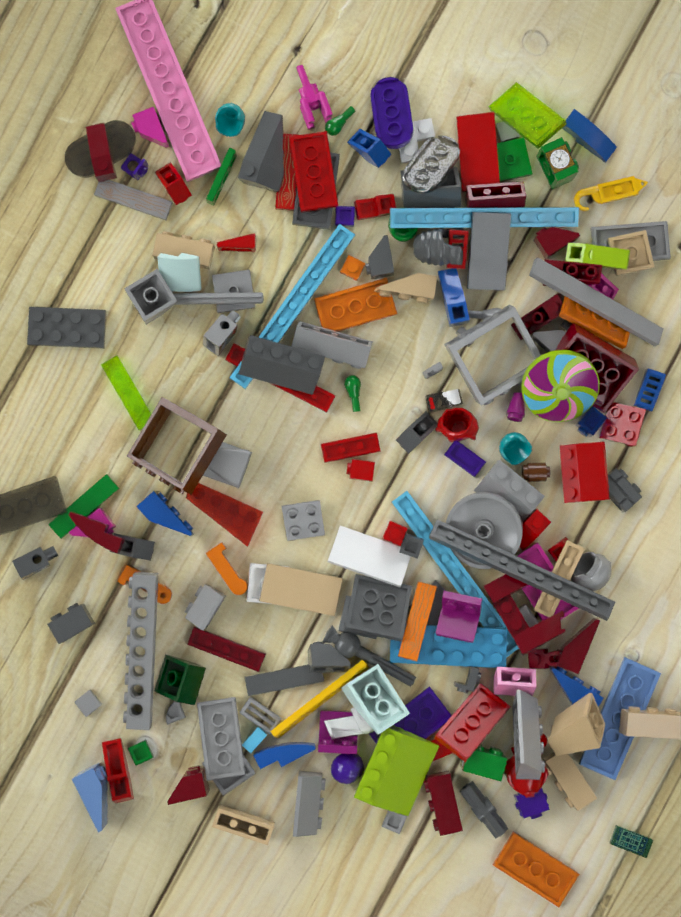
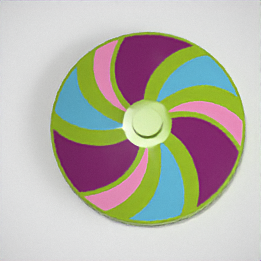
[521,350,600,422]

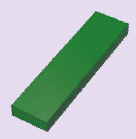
[48,474,120,539]

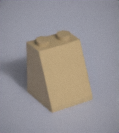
[548,693,606,756]

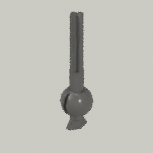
[323,625,416,687]

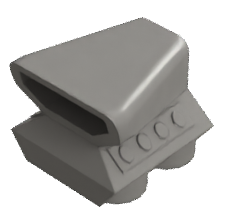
[203,442,252,488]

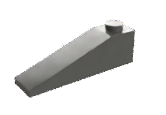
[238,111,284,192]

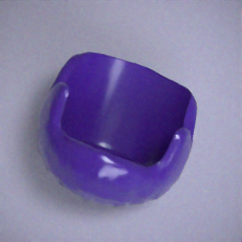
[330,754,364,784]

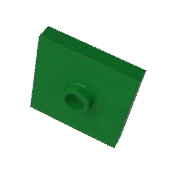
[497,137,533,182]

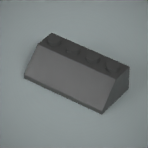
[238,335,325,395]

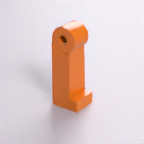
[206,542,248,595]
[117,564,172,604]

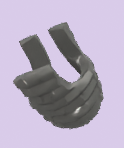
[413,228,464,266]

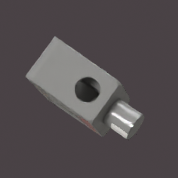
[203,310,241,356]

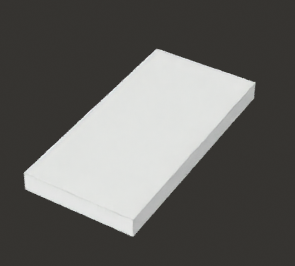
[327,526,411,587]

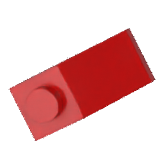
[155,162,192,205]
[519,509,551,550]

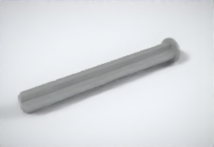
[171,291,264,305]

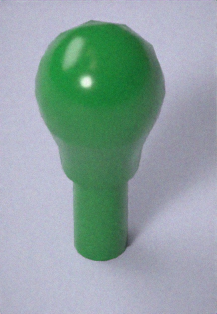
[325,106,356,136]
[344,375,361,412]

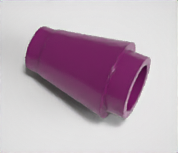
[506,392,525,422]

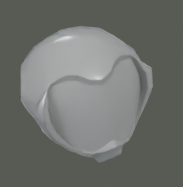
[571,552,611,591]

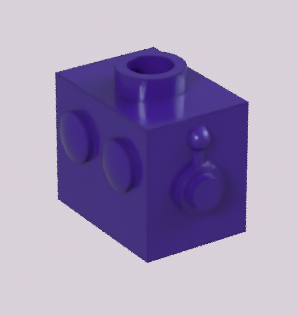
[514,788,550,819]

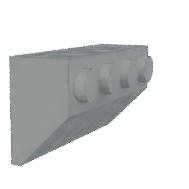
[512,690,545,780]

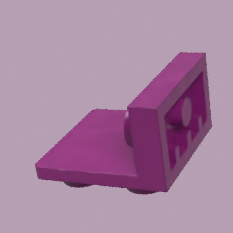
[436,591,482,643]
[318,710,358,754]

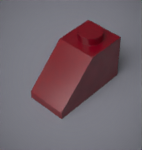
[533,227,580,259]

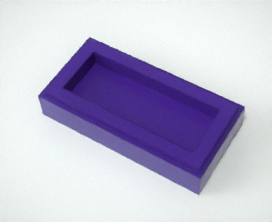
[444,441,486,477]

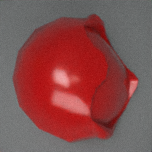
[435,408,479,442]
[504,755,548,798]

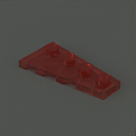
[186,483,264,547]

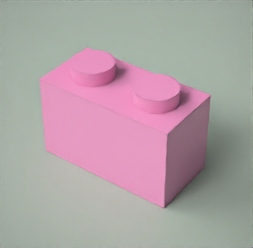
[493,667,536,696]

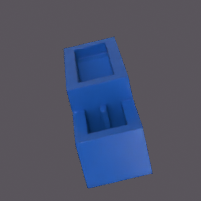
[561,109,617,163]
[253,742,316,769]

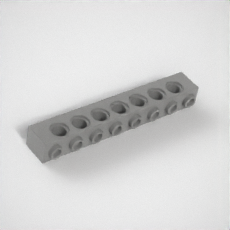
[123,572,159,730]

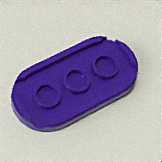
[370,77,414,149]

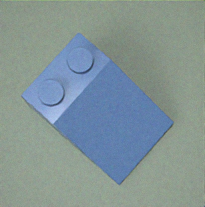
[72,763,108,832]

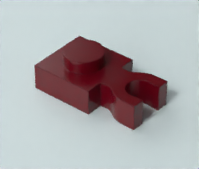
[528,649,560,669]

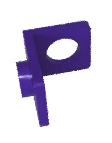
[121,153,149,181]

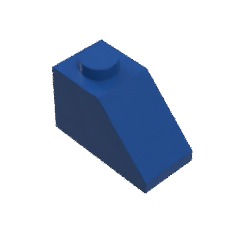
[347,129,392,168]

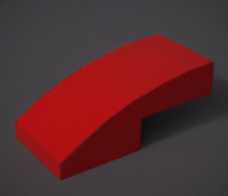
[354,194,396,220]

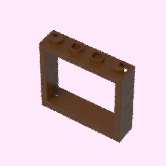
[127,397,227,495]

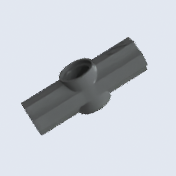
[460,781,509,839]

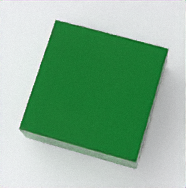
[128,740,154,766]

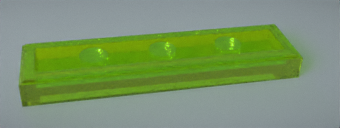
[101,355,152,431]

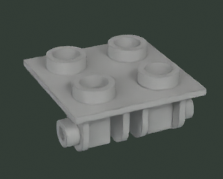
[282,500,325,541]

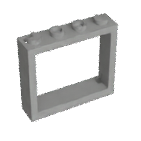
[444,305,541,406]

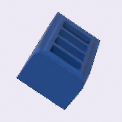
[634,368,666,412]

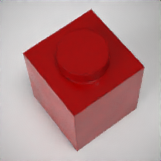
[346,459,375,482]
[382,521,408,546]

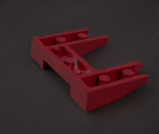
[484,574,565,656]

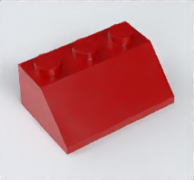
[559,442,610,503]

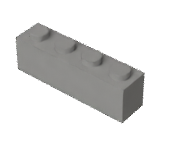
[292,321,373,369]

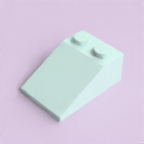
[341,664,410,735]

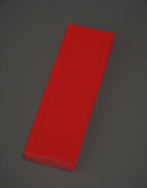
[321,433,381,463]

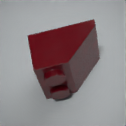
[167,765,210,805]

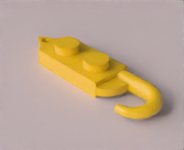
[574,176,648,211]

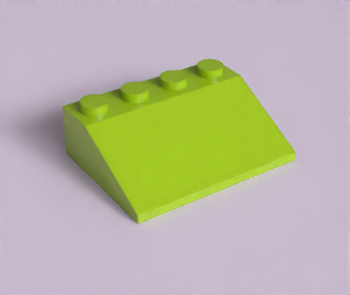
[354,725,439,816]

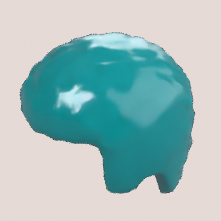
[215,103,245,137]
[499,432,532,465]

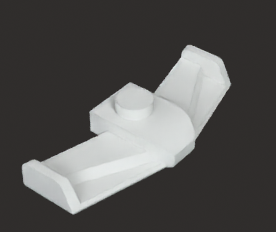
[324,708,374,739]

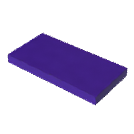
[368,686,452,743]

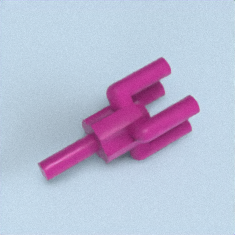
[296,65,333,130]

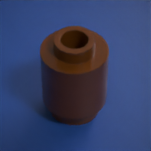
[522,462,550,482]

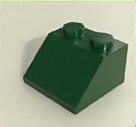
[154,654,206,705]

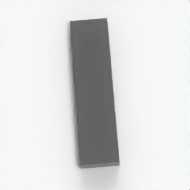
[245,664,324,696]

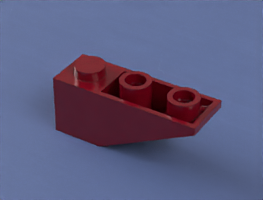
[542,259,602,286]
[511,293,565,341]

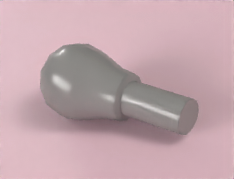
[468,308,501,320]

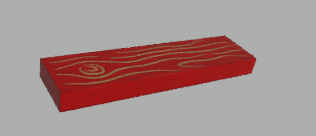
[275,133,298,211]

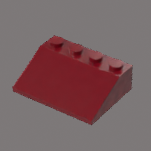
[556,323,639,413]

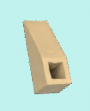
[374,273,437,303]

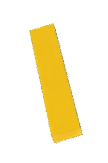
[270,660,369,738]

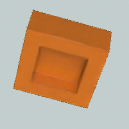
[340,255,365,281]

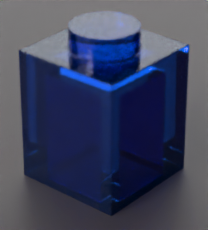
[575,406,607,437]

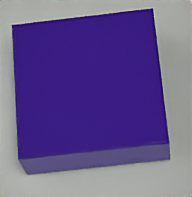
[335,206,355,227]

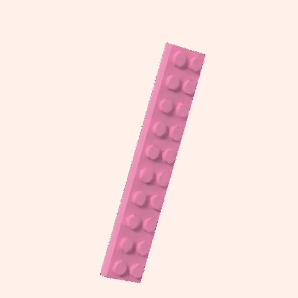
[115,0,221,182]

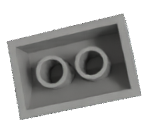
[474,460,545,522]
[293,771,326,837]

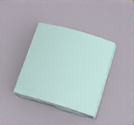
[157,253,202,292]

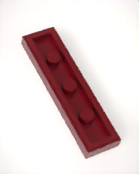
[187,626,266,672]

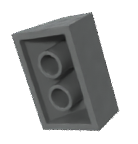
[400,167,461,208]

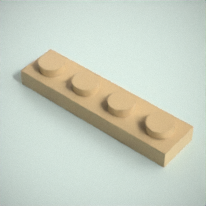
[534,540,585,617]

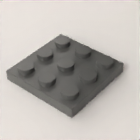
[344,574,412,642]

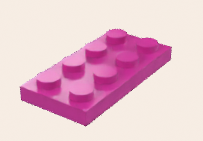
[517,543,579,621]

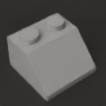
[124,269,178,325]
[185,584,226,631]

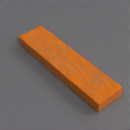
[398,582,437,662]

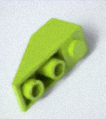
[565,243,630,270]

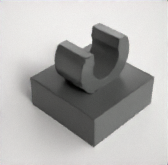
[399,533,424,559]

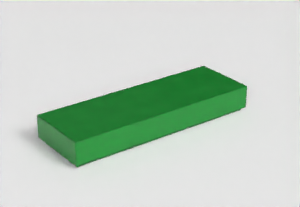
[206,147,237,206]

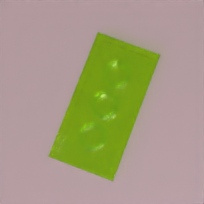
[488,82,567,149]

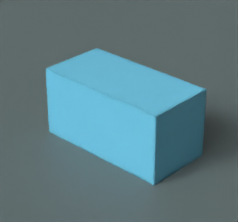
[242,726,267,753]

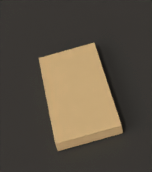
[259,563,342,616]

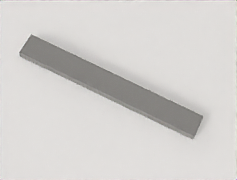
[529,257,664,346]

